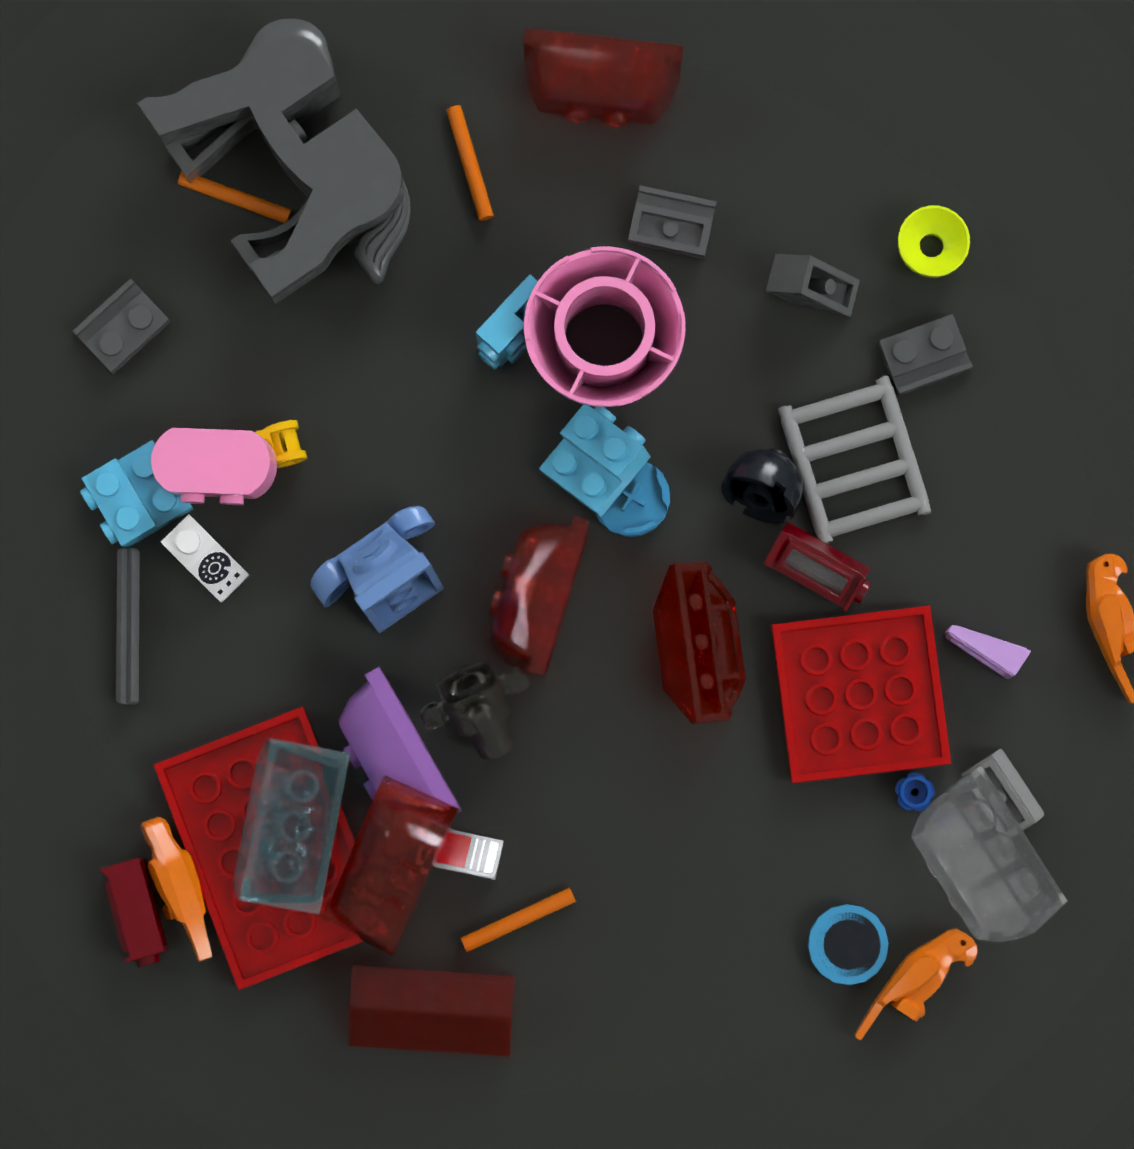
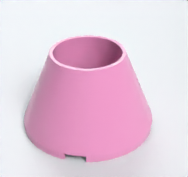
[524,246,685,407]

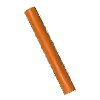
[446,105,494,221]
[178,172,293,223]
[461,887,576,952]

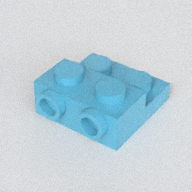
[475,274,538,370]
[539,404,651,518]
[80,440,194,548]

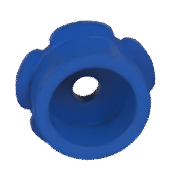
[895,772,935,812]

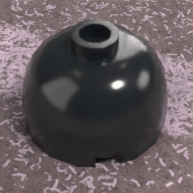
[721,449,803,524]

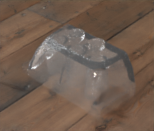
[911,765,1067,942]

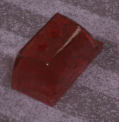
[523,28,683,127]
[489,516,590,681]
[323,775,459,956]

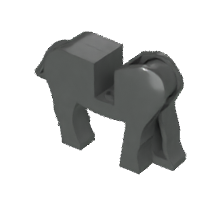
[137,19,411,304]

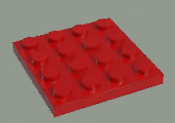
[771,605,952,784]

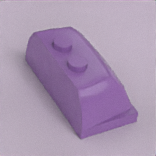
[339,667,462,826]

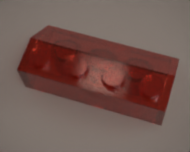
[349,965,516,1057]

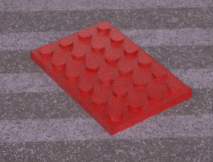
[154,707,390,990]

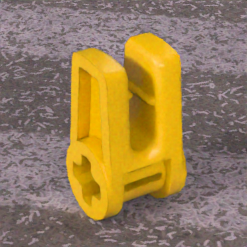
[255,420,307,468]

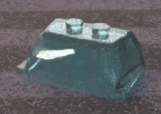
[234,738,350,915]

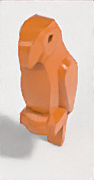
[1086,554,1134,704]
[141,817,212,961]
[854,928,978,1040]

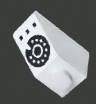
[161,514,250,603]

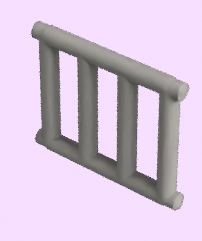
[778,376,932,544]

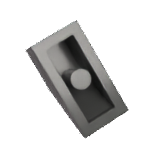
[766,254,860,318]

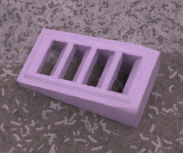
[943,625,1031,679]

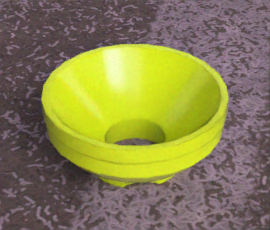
[898,206,970,278]

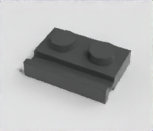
[628,185,717,259]
[73,278,171,374]
[878,314,973,396]

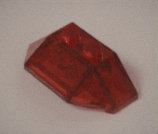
[652,561,746,724]

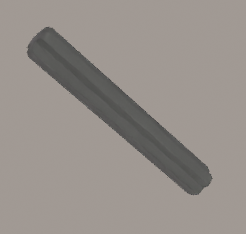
[116,548,140,705]

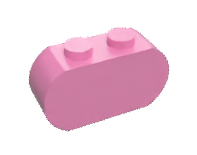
[151,428,277,505]

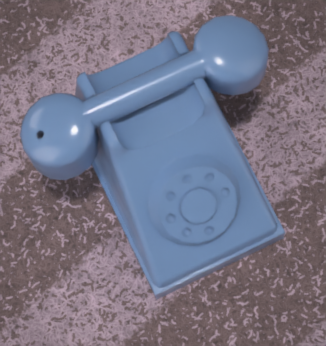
[310,506,444,634]

